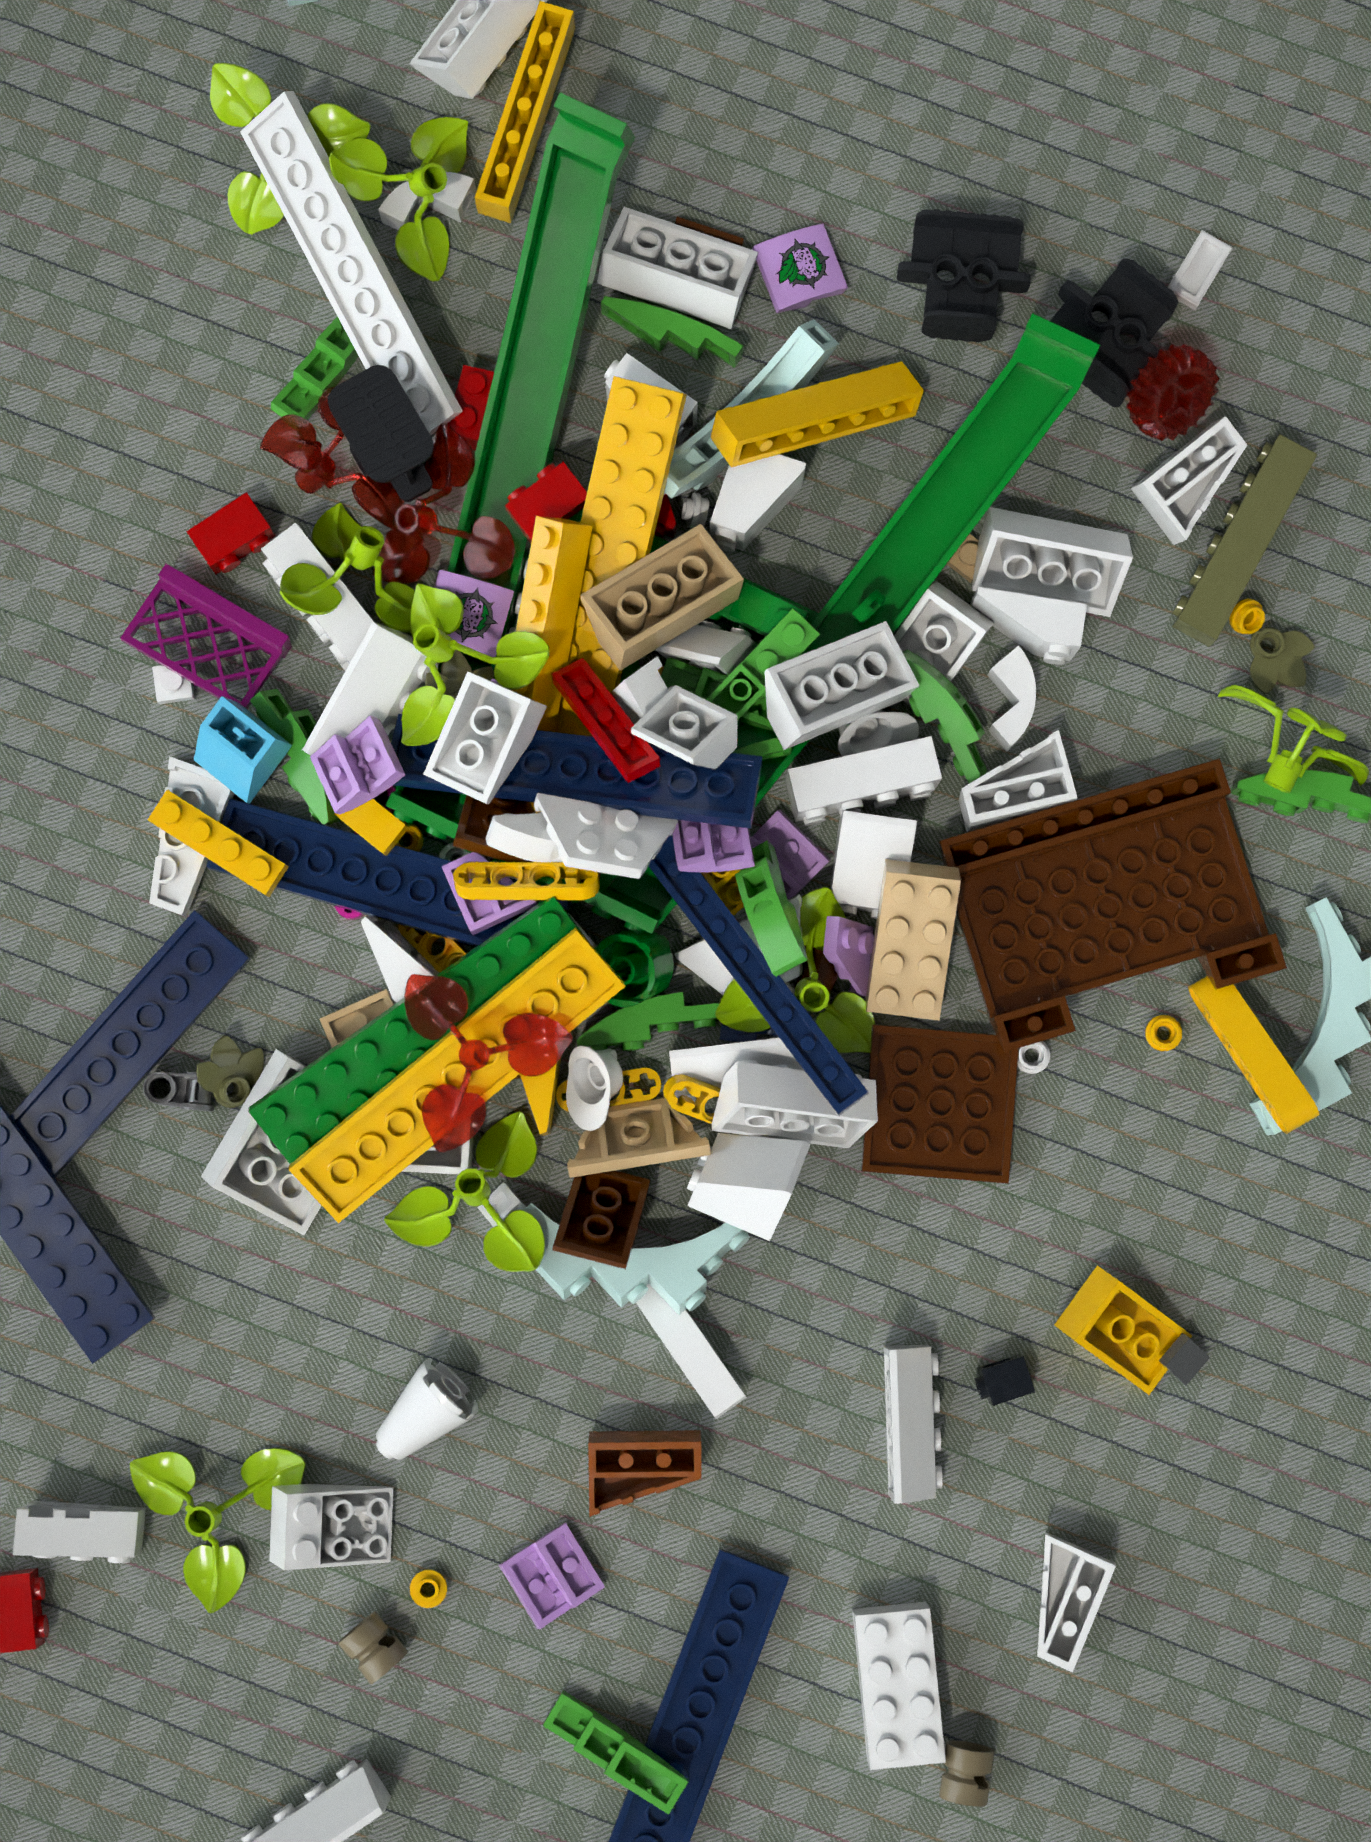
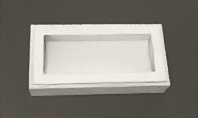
[1168,230,1233,310]

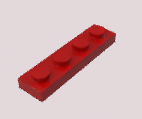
[551,658,660,783]

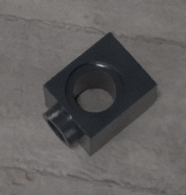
[974,1354,1035,1406]

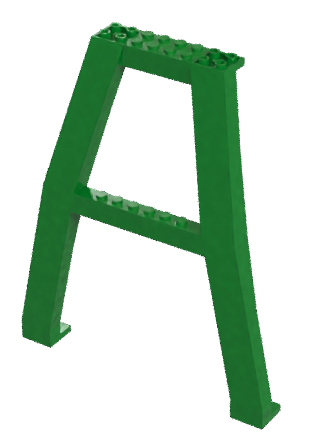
[386,92,1100,934]

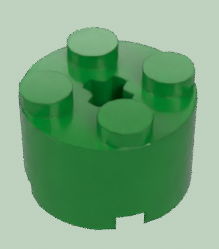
[595,929,674,1007]

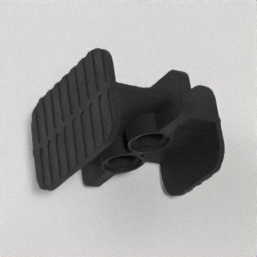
[897,209,1031,343]
[1050,258,1178,407]
[328,365,434,502]

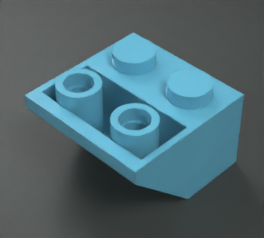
[194,696,292,804]

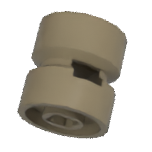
[337,1611,409,1684]
[939,1740,995,1807]

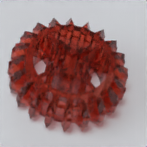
[1126,344,1220,441]

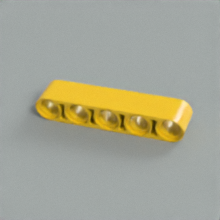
[1188,976,1319,1134]

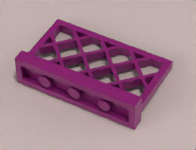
[120,564,292,709]

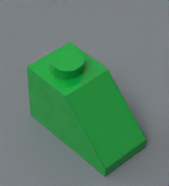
[729,581,810,634]

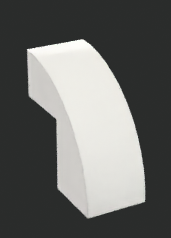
[378,172,476,230]
[987,645,1036,752]

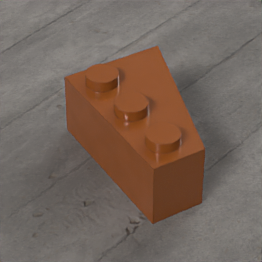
[588,1430,702,1517]

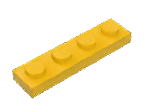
[147,790,289,897]

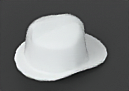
[838,710,919,756]
[566,1045,623,1131]

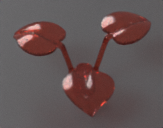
[260,387,405,532]
[372,423,515,584]
[404,974,572,1152]

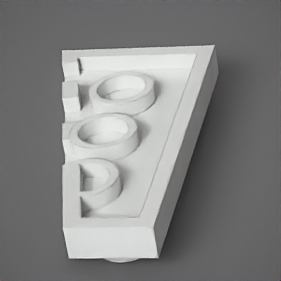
[149,756,235,917]

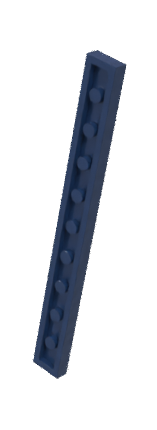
[648,835,869,1116]

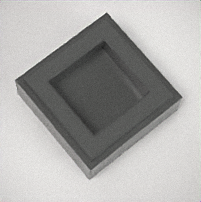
[1159,1333,1210,1385]

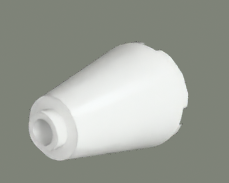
[376,1358,478,1460]

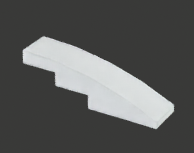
[636,1284,747,1419]

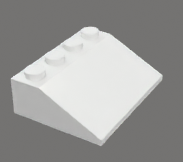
[201,1049,322,1235]

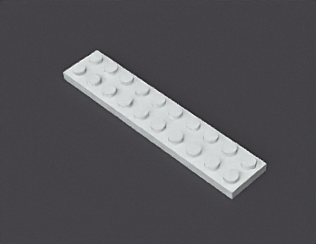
[240,91,463,435]

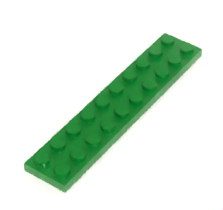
[248,896,590,1164]

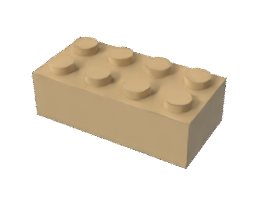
[866,859,961,1021]

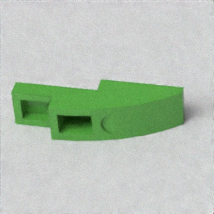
[706,608,820,721]
[902,649,988,784]
[250,689,341,825]
[1230,770,1371,823]
[735,840,808,977]
[577,992,719,1051]

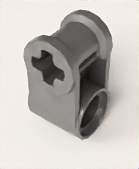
[143,1071,214,1112]

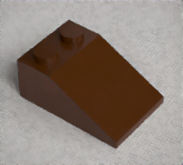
[552,1171,651,1269]

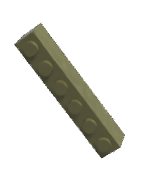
[1172,434,1318,647]

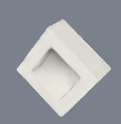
[152,665,195,704]
[477,1182,527,1227]

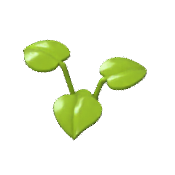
[210,63,371,234]
[329,117,468,282]
[279,503,415,632]
[401,584,550,746]
[1218,685,1369,794]
[715,887,876,1053]
[384,1111,545,1272]
[130,1448,306,1613]

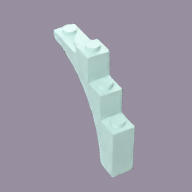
[664,319,839,499]
[1249,897,1371,1136]
[523,1203,750,1315]

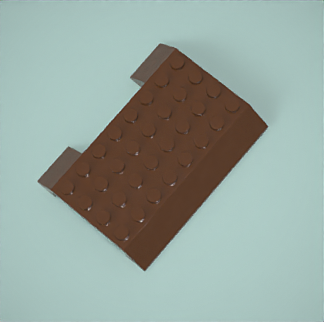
[939,758,1287,1052]

